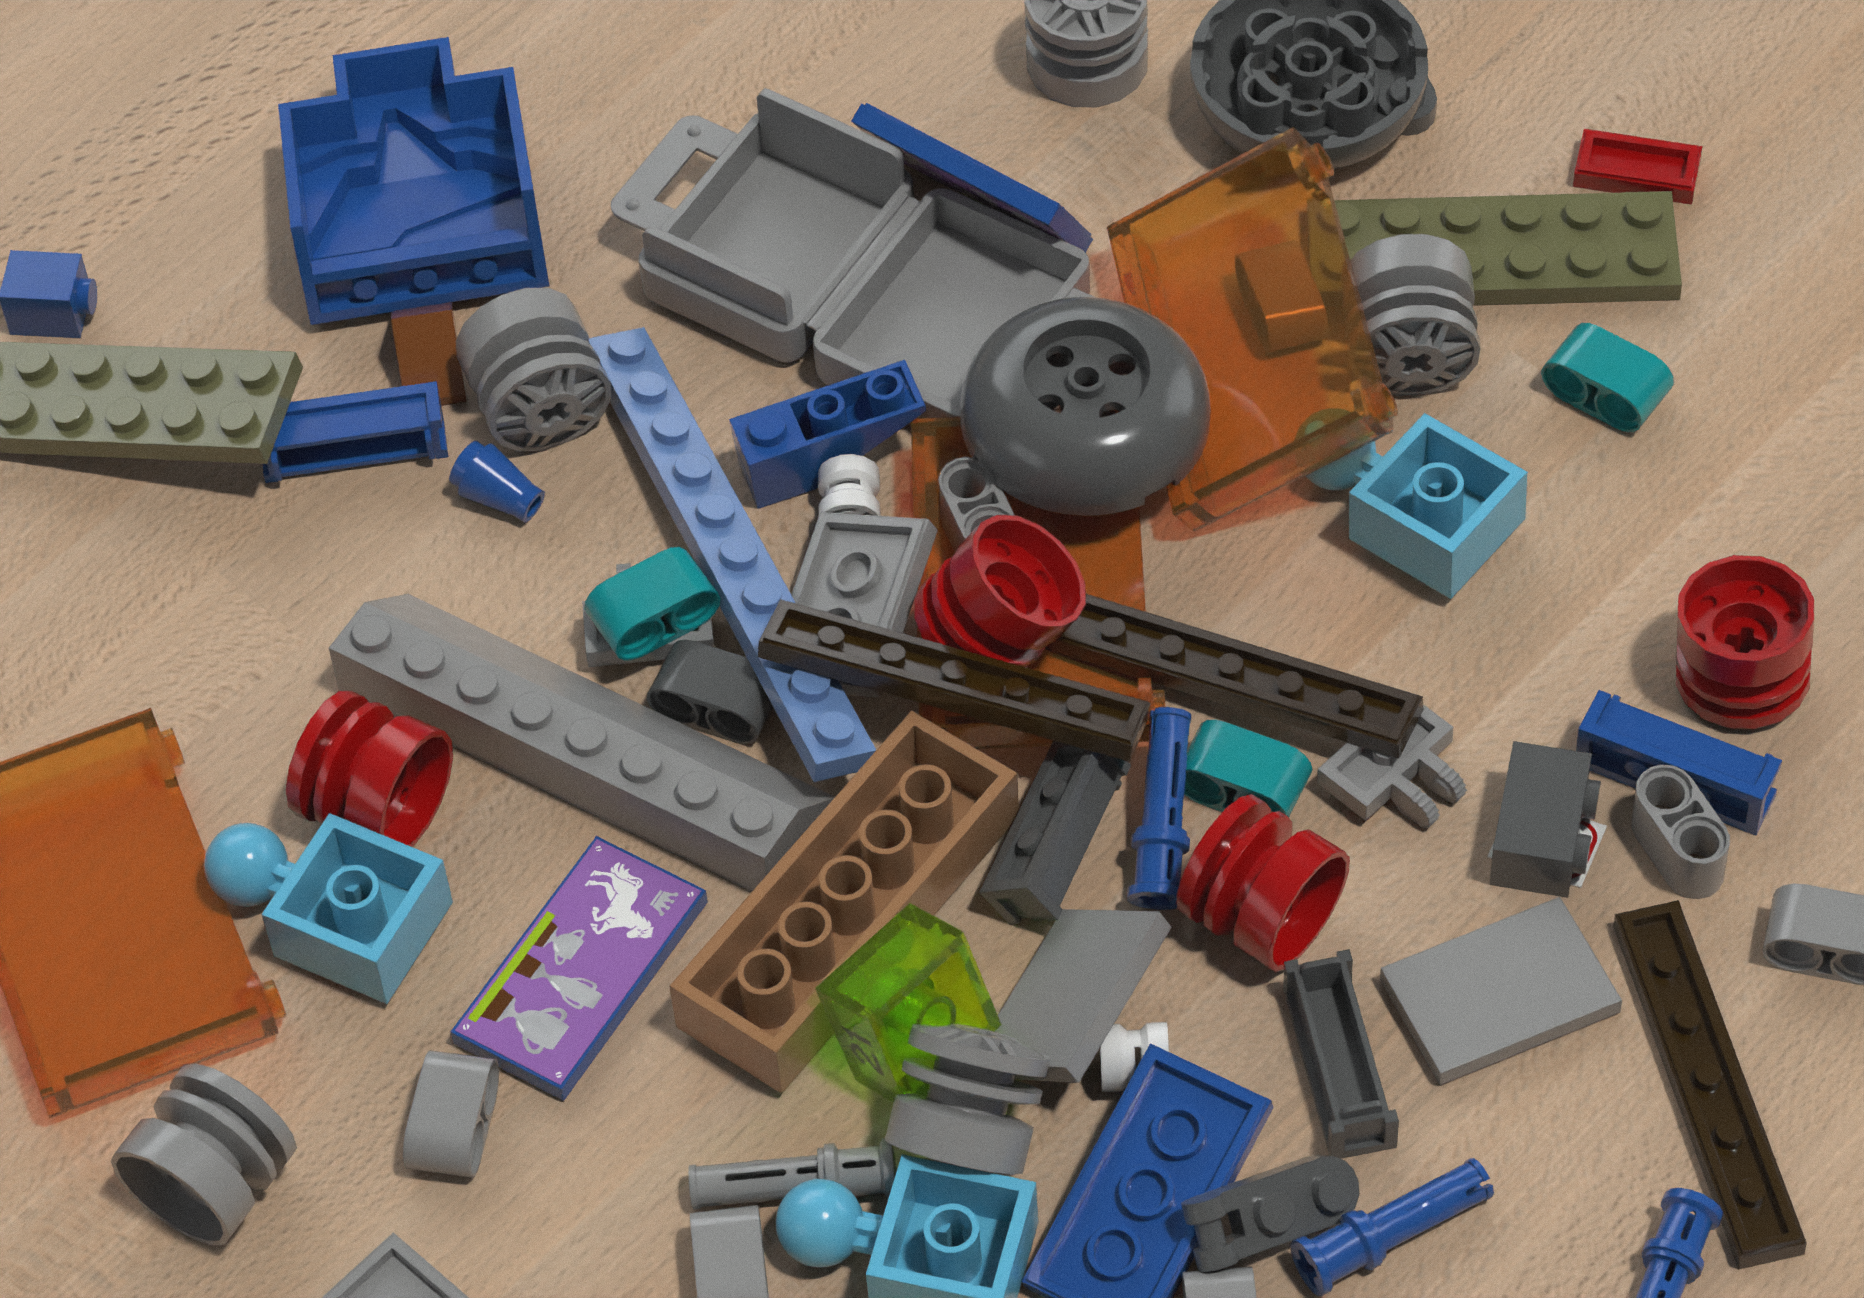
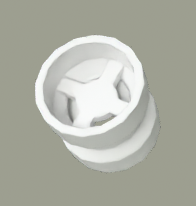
[818,454,881,516]
[1100,1022,1169,1092]

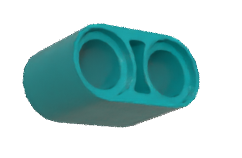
[1541,323,1674,432]
[584,547,721,661]
[1185,720,1313,817]

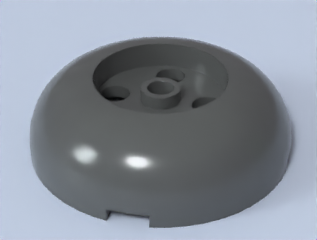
[1190,0,1428,172]
[960,297,1211,516]

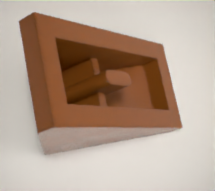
[391,302,467,406]

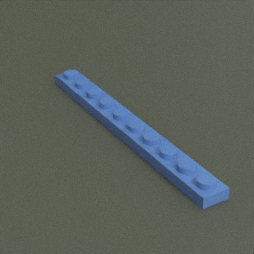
[589,327,876,782]

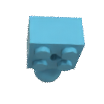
[1296,411,1528,599]
[204,813,453,1004]
[776,1154,1039,1298]

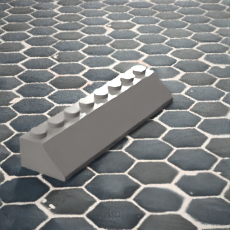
[329,594,835,892]

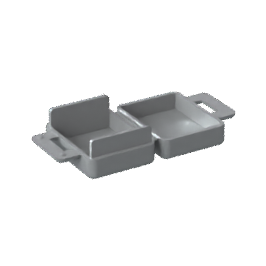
[611,88,1094,446]

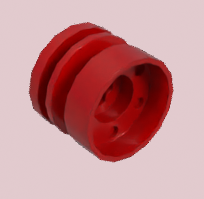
[914,515,1086,668]
[1675,555,1814,729]
[285,690,453,847]
[1177,794,1350,972]

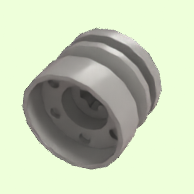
[1024,0,1148,108]
[1343,234,1481,396]
[456,288,611,452]
[885,1024,1050,1175]
[111,1063,297,1245]

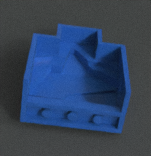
[278,37,550,325]

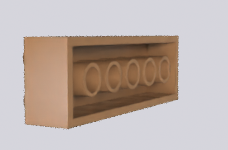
[669,710,1019,1094]

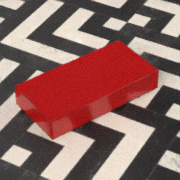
[1573,129,1703,205]

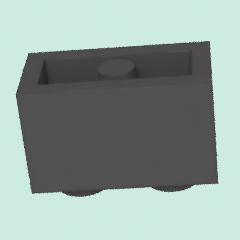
[1490,741,1601,898]

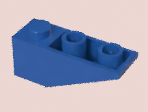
[729,359,926,509]

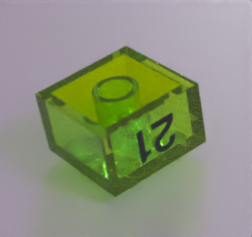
[815,903,1002,1103]

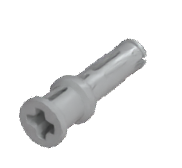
[688,1138,897,1209]

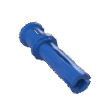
[1127,707,1191,910]
[1290,1158,1494,1296]
[1635,1188,1723,1298]

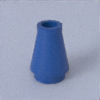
[449,441,545,523]

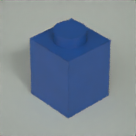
[0,250,97,338]

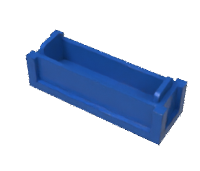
[262,381,449,483]
[1576,690,1782,835]

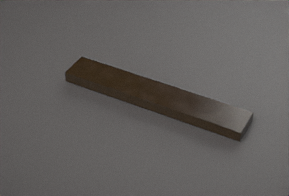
[1045,593,1424,759]
[758,599,1151,762]
[1613,900,1807,1270]

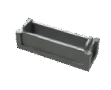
[979,740,1131,925]
[1283,949,1399,1159]

